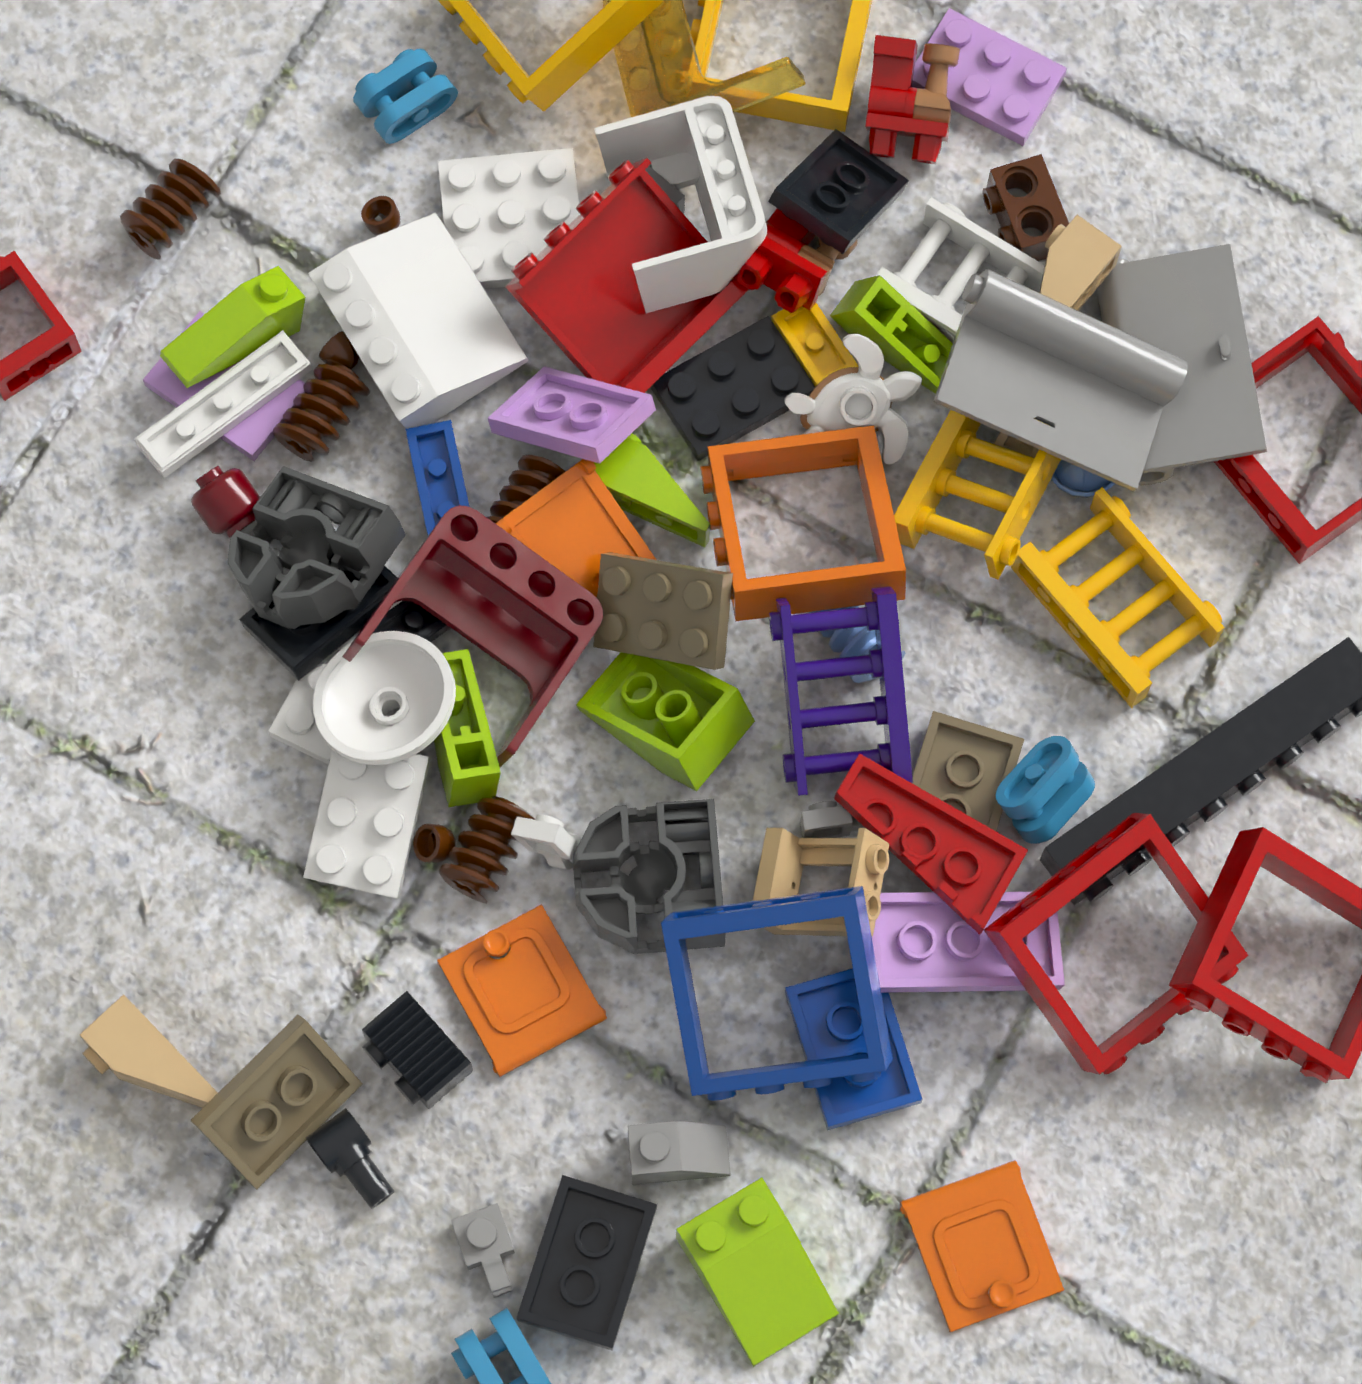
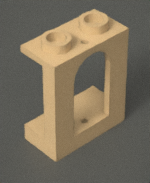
[753,828,889,937]

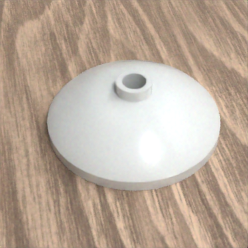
[313,631,456,765]

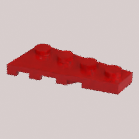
[834,753,1028,935]

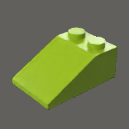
[576,652,755,792]
[676,1177,839,1367]

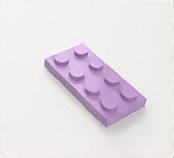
[872,892,1065,993]

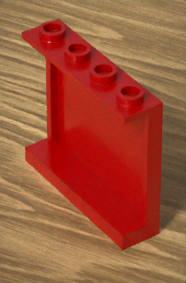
[505,158,749,393]

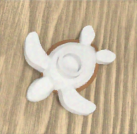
[784,334,922,465]

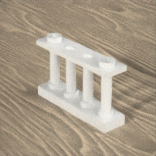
[875,197,1082,343]

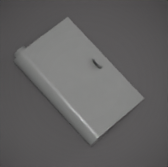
[1096,244,1267,485]
[933,269,1188,492]

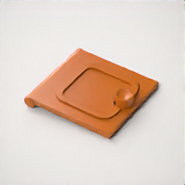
[495,459,657,598]
[437,904,607,1077]
[900,1160,1064,1332]

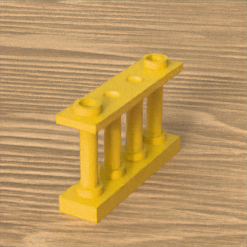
[894,409,1061,580]
[1011,487,1225,708]

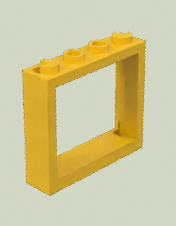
[438,0,664,112]
[680,0,872,132]

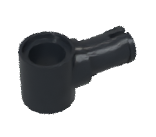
[306,1108,395,1209]

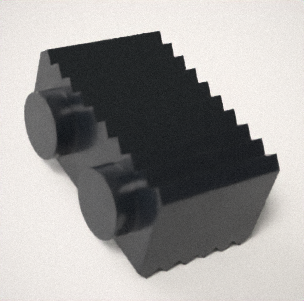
[362,991,473,1109]

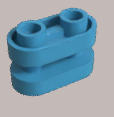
[353,49,458,144]
[996,736,1095,844]
[451,1308,551,1384]

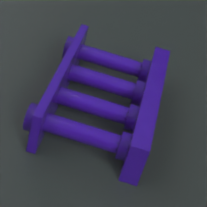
[769,586,913,796]

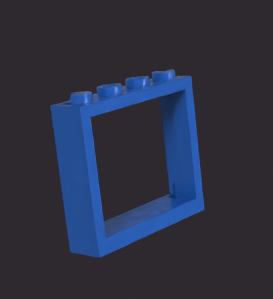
[661,886,893,1101]

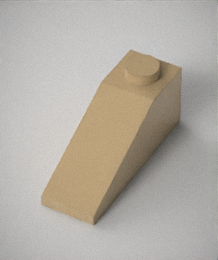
[1039,214,1122,311]
[80,994,218,1108]

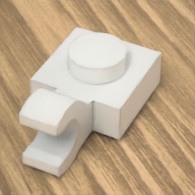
[511,814,580,870]

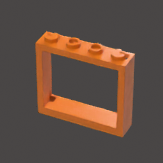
[700,425,906,622]

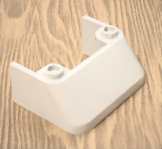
[594,96,767,314]

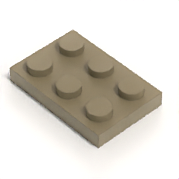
[593,552,733,670]
[912,711,1024,831]
[190,1014,363,1190]

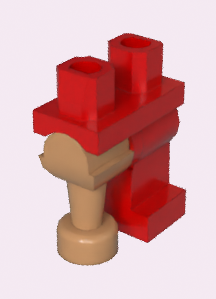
[865,35,960,164]
[737,208,857,313]

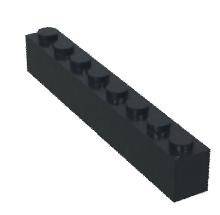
[1040,637,1362,906]

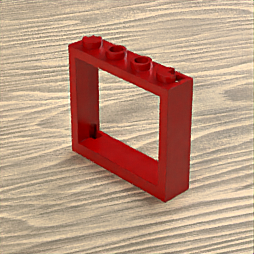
[1213,316,1362,564]
[984,813,1249,1075]
[1169,827,1362,1084]

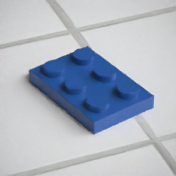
[785,968,923,1131]

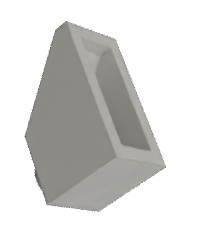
[628,1121,731,1185]

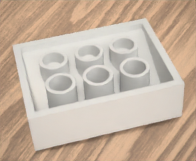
[308,212,529,429]

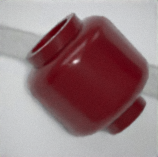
[191,465,260,538]

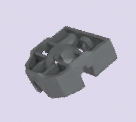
[227,466,406,629]
[573,799,726,954]

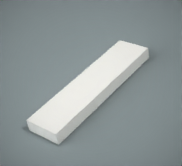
[134,330,312,479]

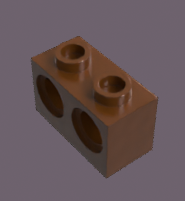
[982,154,1069,261]

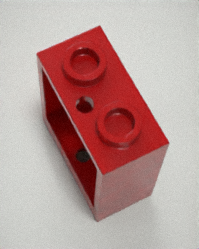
[0,251,82,401]

